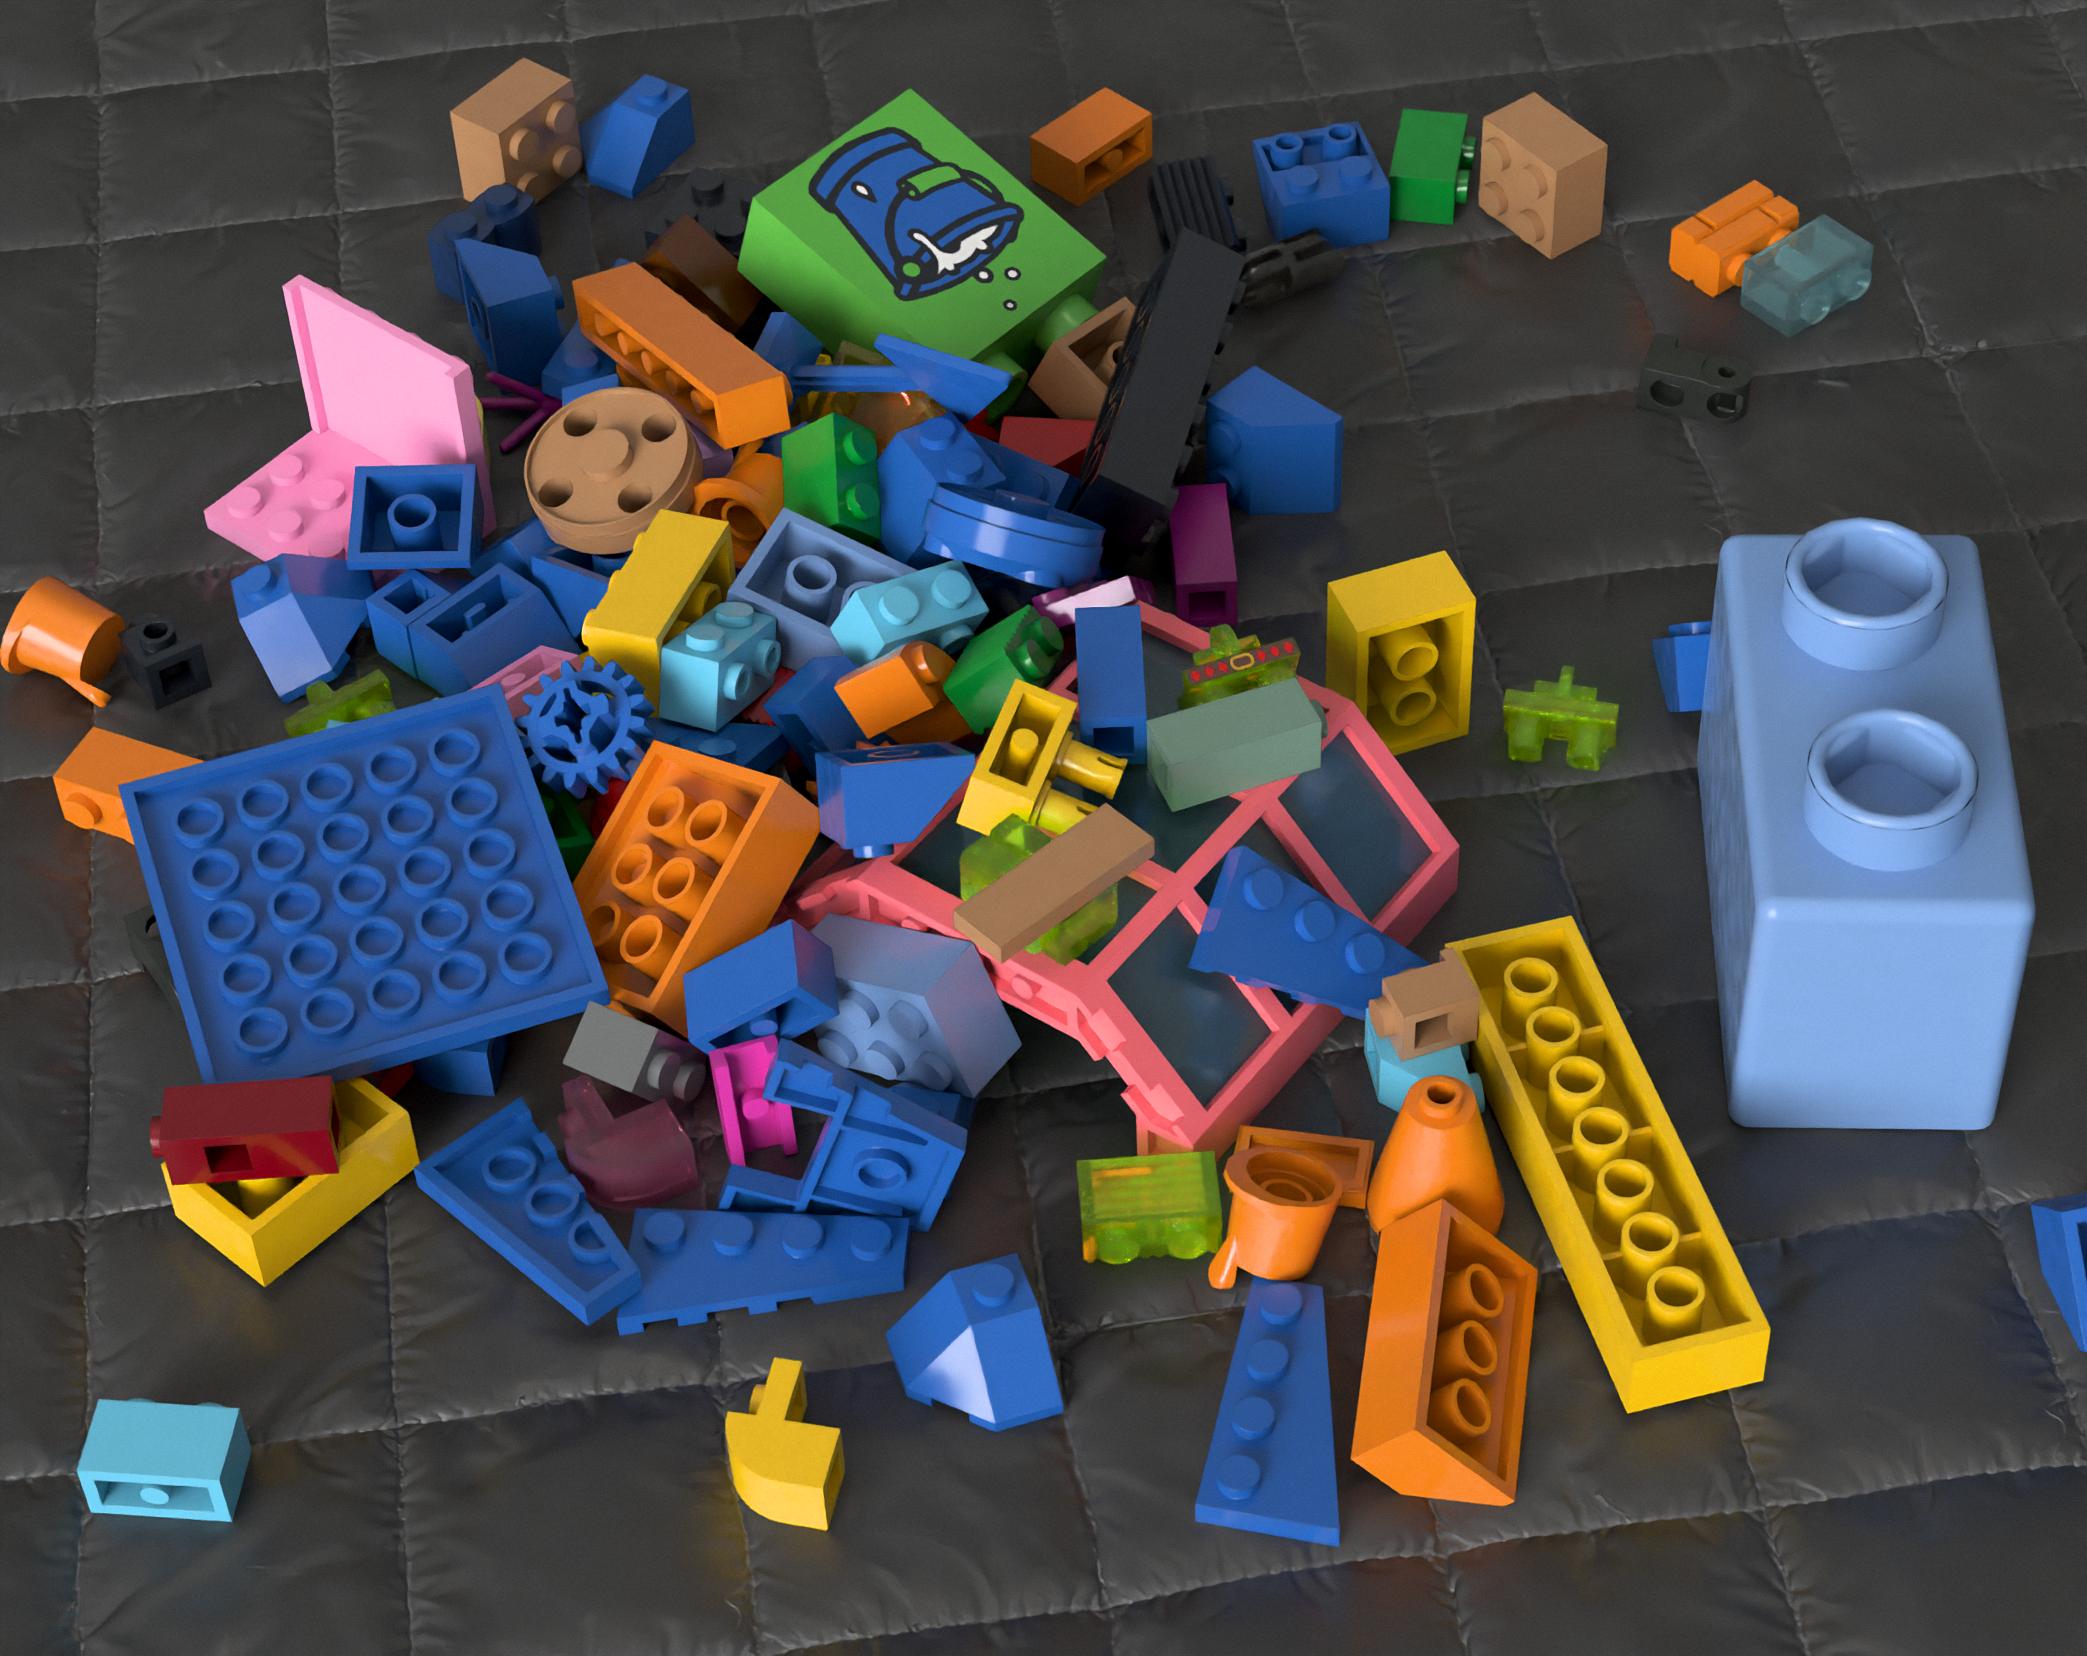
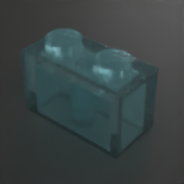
[1740,214,1874,338]

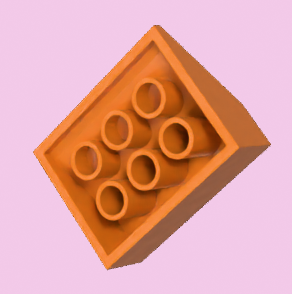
[572,740,820,1045]

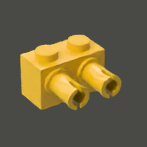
[956,678,1128,848]

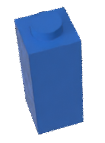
[1075,605,1147,764]

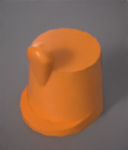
[686,438,784,569]
[0,576,125,708]
[1208,1147,1344,1289]

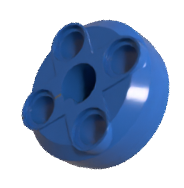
[921,482,1106,589]

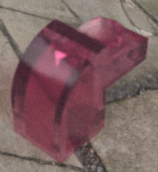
[558,1074,699,1210]

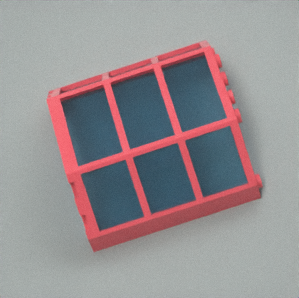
[764,600,1460,1188]

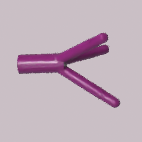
[478,371,563,453]

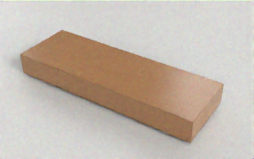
[953,803,1155,964]

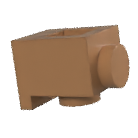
[1369,947,1480,1062]

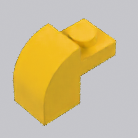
[725,1357,845,1530]

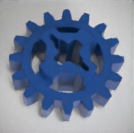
[514,657,656,799]

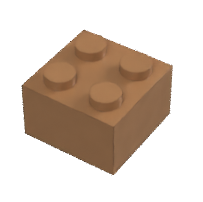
[450,57,584,204]
[1478,92,1608,260]

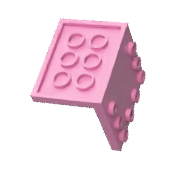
[204,274,497,591]

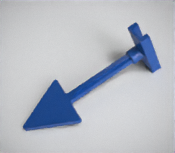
[753,312,1013,439]

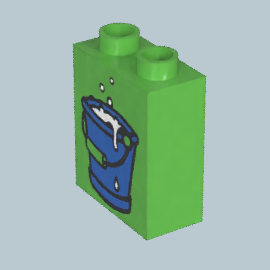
[737,88,1107,425]

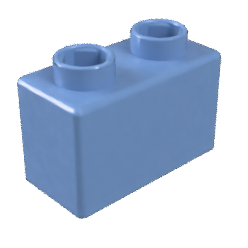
[1697,517,2036,1130]

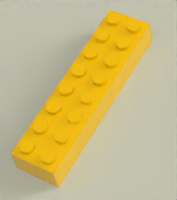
[1445,915,1771,1414]

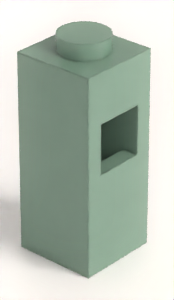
[1146,677,1328,812]

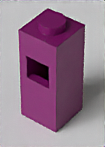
[1166,483,1238,628]

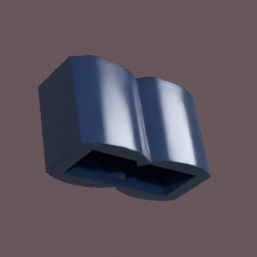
[427,183,542,304]

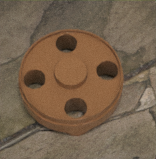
[524,387,703,554]

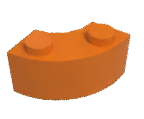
[834,640,973,745]

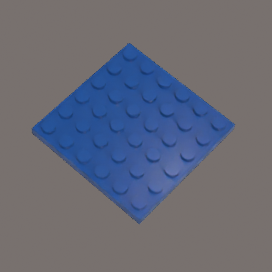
[118,682,611,1085]

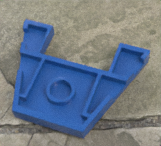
[715,1038,968,1233]

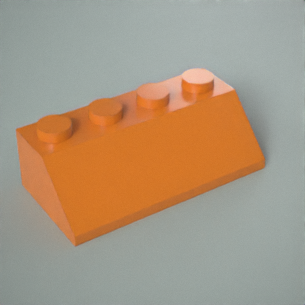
[1351,1198,1538,1506]

